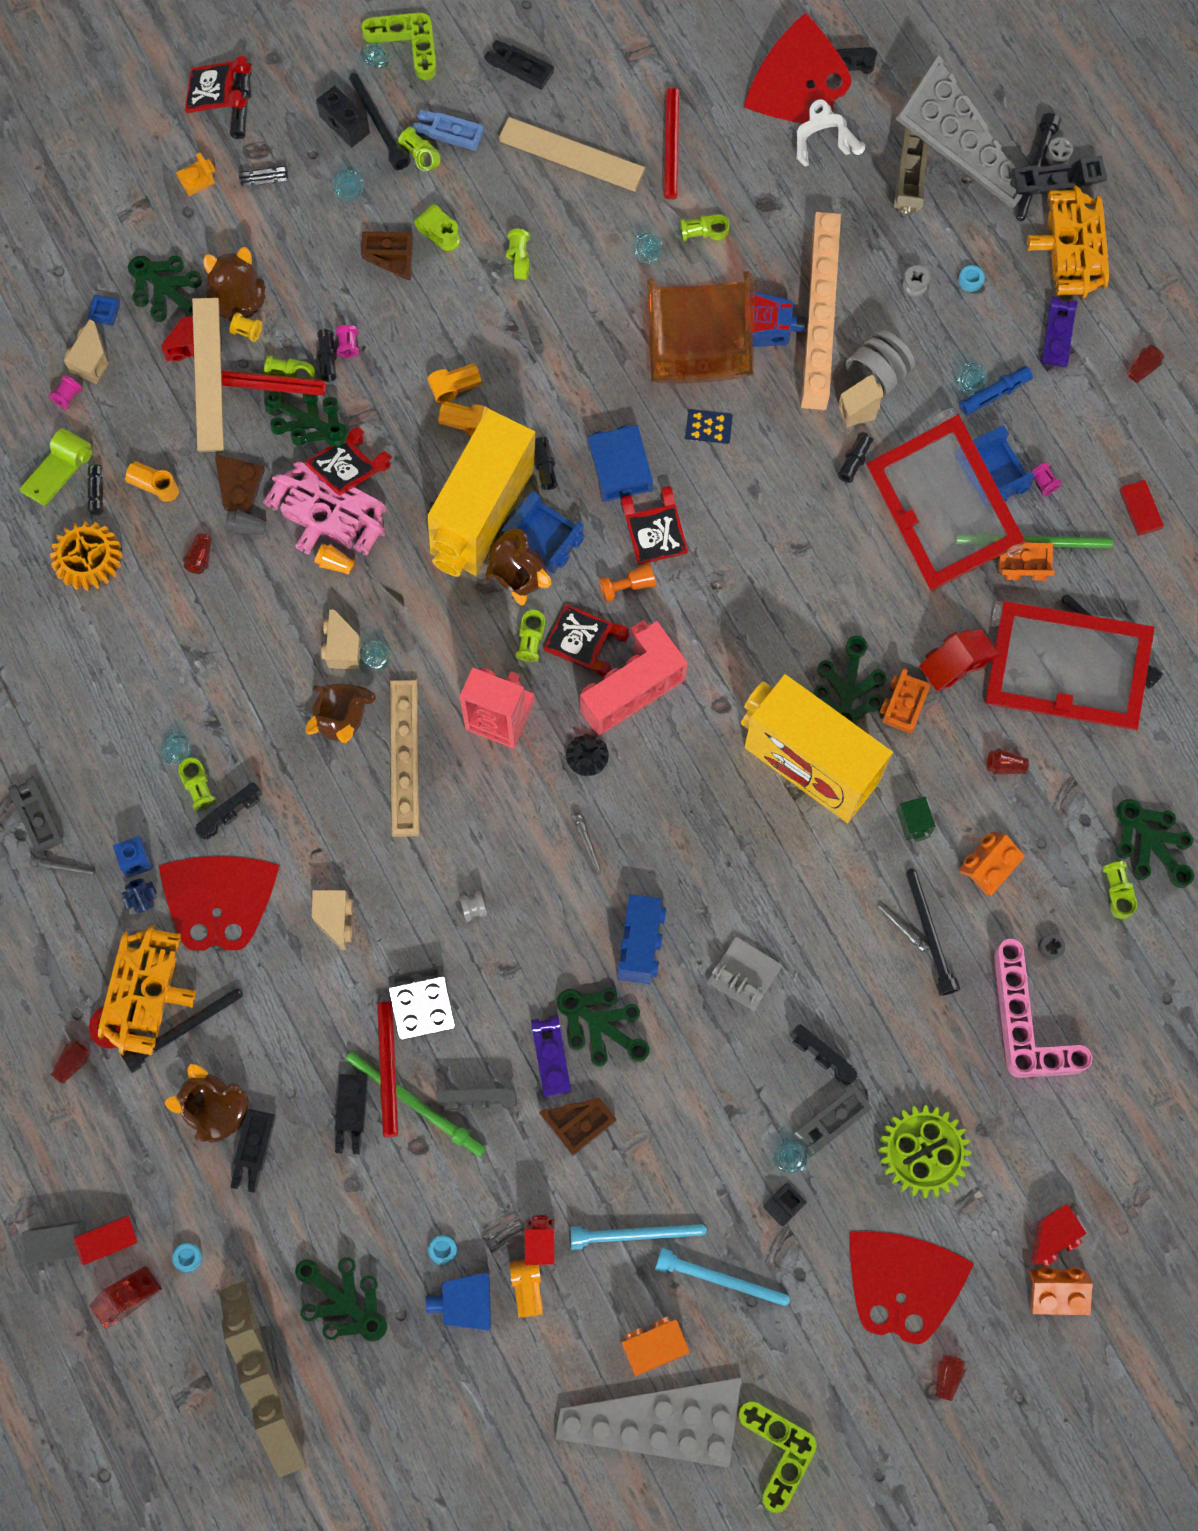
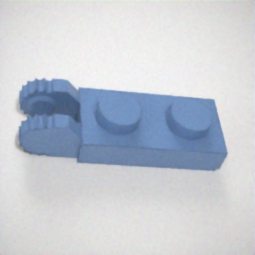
[413,110,484,151]

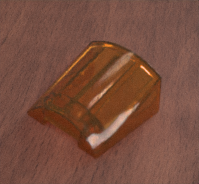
[647,271,756,383]

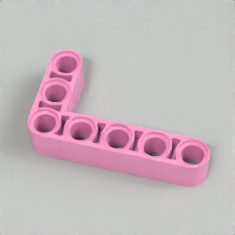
[994,939,1093,1078]

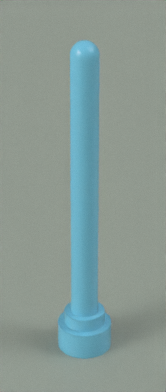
[570,1224,707,1250]
[655,1248,790,1306]

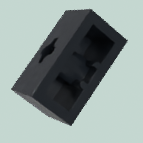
[316,85,370,148]

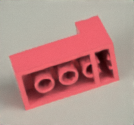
[580,620,688,737]
[460,667,535,749]

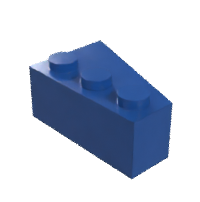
[618,894,666,984]

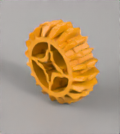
[50,520,123,591]

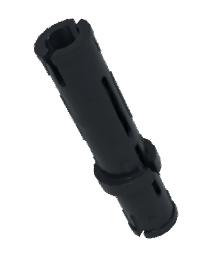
[229,72,251,139]

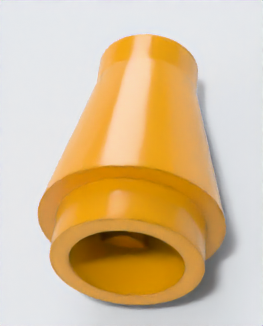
[314,543,355,575]

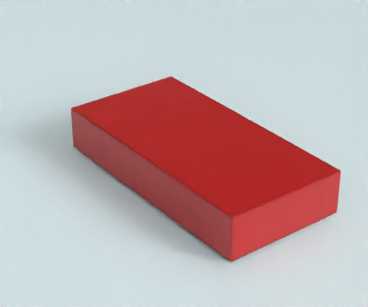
[1119,480,1164,536]
[72,1216,138,1265]

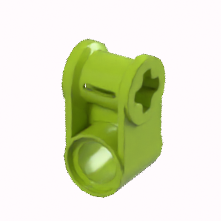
[414,203,460,252]

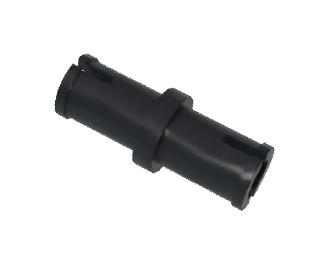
[316,329,337,382]
[838,432,874,483]
[534,437,558,490]

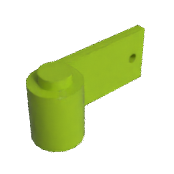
[19,428,92,507]

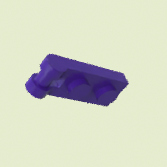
[1041,296,1078,367]
[531,1015,572,1098]

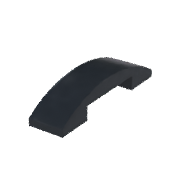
[1011,156,1107,195]

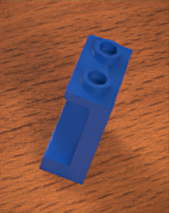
[588,425,653,502]
[955,425,1035,508]
[502,491,585,574]

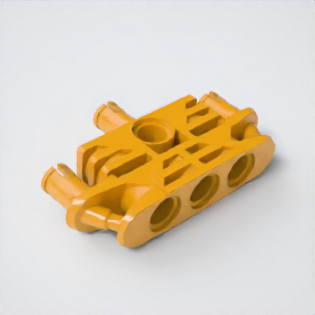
[1027,185,1109,300]
[98,924,196,1056]

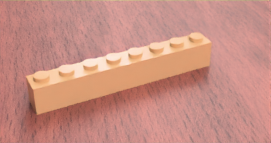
[801,212,841,410]

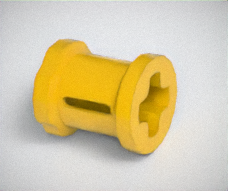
[229,312,262,342]

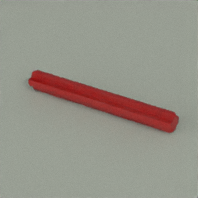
[664,87,679,200]
[222,370,326,396]
[378,1001,398,1138]

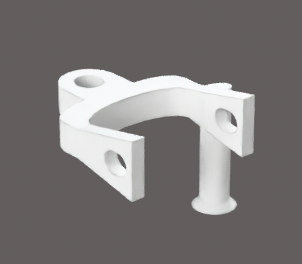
[797,99,866,166]

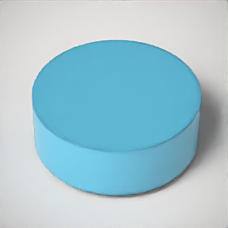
[958,265,985,292]
[428,1235,457,1265]
[172,1243,203,1273]

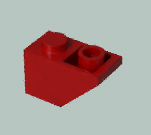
[161,316,194,362]
[1031,1204,1087,1267]
[525,1215,555,1265]

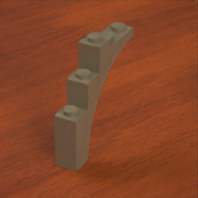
[893,76,929,214]
[219,1281,307,1478]

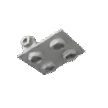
[707,937,783,1011]

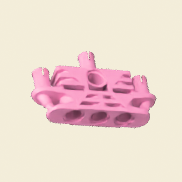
[263,461,386,556]

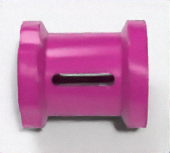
[336,325,359,358]
[48,375,82,410]
[1030,462,1063,497]

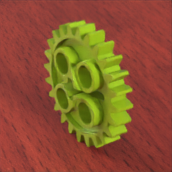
[878,1105,972,1199]

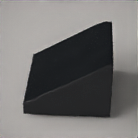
[763,1182,807,1227]

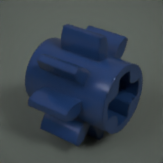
[122,879,157,913]

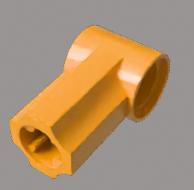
[427,363,482,404]
[438,401,489,436]
[125,461,179,502]
[509,1259,543,1318]

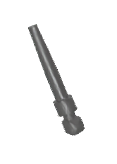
[518,301,545,354]
[572,812,601,874]
[29,857,95,875]
[878,904,929,953]

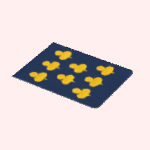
[685,409,733,444]

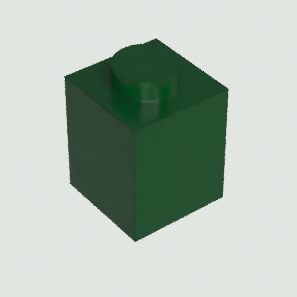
[896,796,936,842]

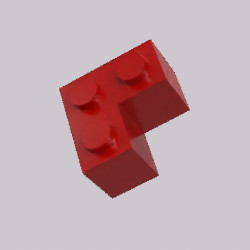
[919,629,999,691]

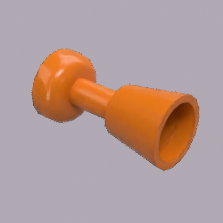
[598,562,656,603]

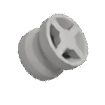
[1045,137,1073,166]
[902,265,930,297]
[459,890,487,922]

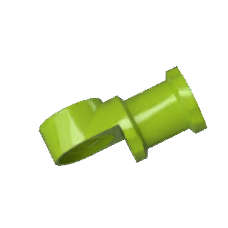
[398,127,440,171]
[680,214,729,241]
[506,229,530,280]
[264,355,316,379]
[515,610,546,662]
[178,757,217,811]
[1102,861,1137,919]

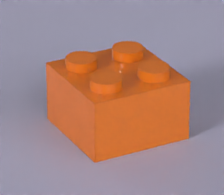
[621,1316,690,1377]

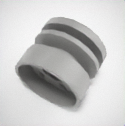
[846,329,915,399]

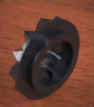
[566,733,609,776]

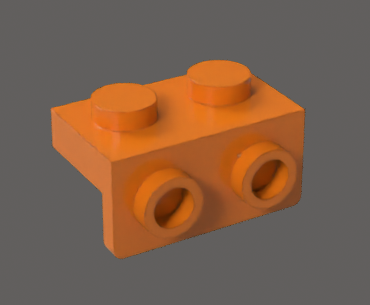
[998,542,1055,581]
[880,668,931,734]
[958,832,1025,896]
[1030,1267,1093,1315]

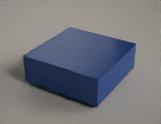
[88,295,120,326]

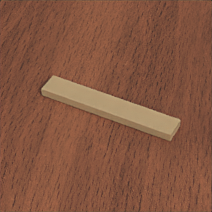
[499,117,645,192]
[192,298,224,453]
[390,680,420,837]

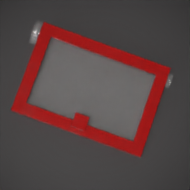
[866,408,1026,591]
[985,600,1159,731]

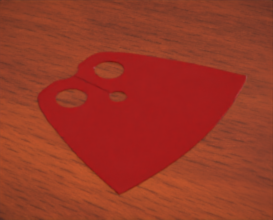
[744,13,852,124]
[159,856,280,951]
[850,1231,974,1344]

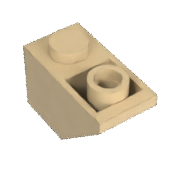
[64,319,109,384]
[838,375,883,428]
[321,609,362,670]
[312,890,353,950]

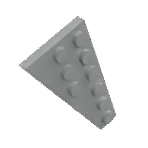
[895,55,1022,208]
[556,1378,742,1468]

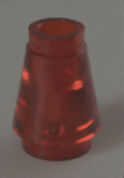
[1127,345,1164,383]
[183,533,212,574]
[986,748,1029,775]
[51,1040,91,1084]
[935,1354,967,1401]

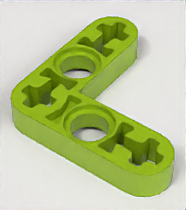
[361,13,437,80]
[738,1402,817,1513]

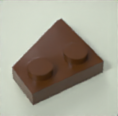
[361,231,413,280]
[215,454,265,514]
[539,1098,617,1156]

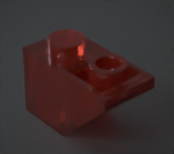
[89,1266,162,1329]

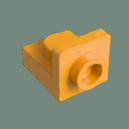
[176,152,215,196]

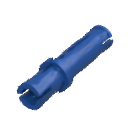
[959,365,1033,416]

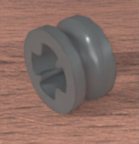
[1038,934,1065,960]

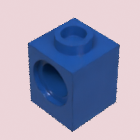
[113,836,153,878]

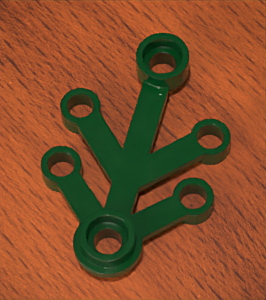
[128,256,202,322]
[264,392,349,447]
[813,636,886,725]
[1116,799,1194,888]
[557,988,650,1067]
[295,1257,387,1341]

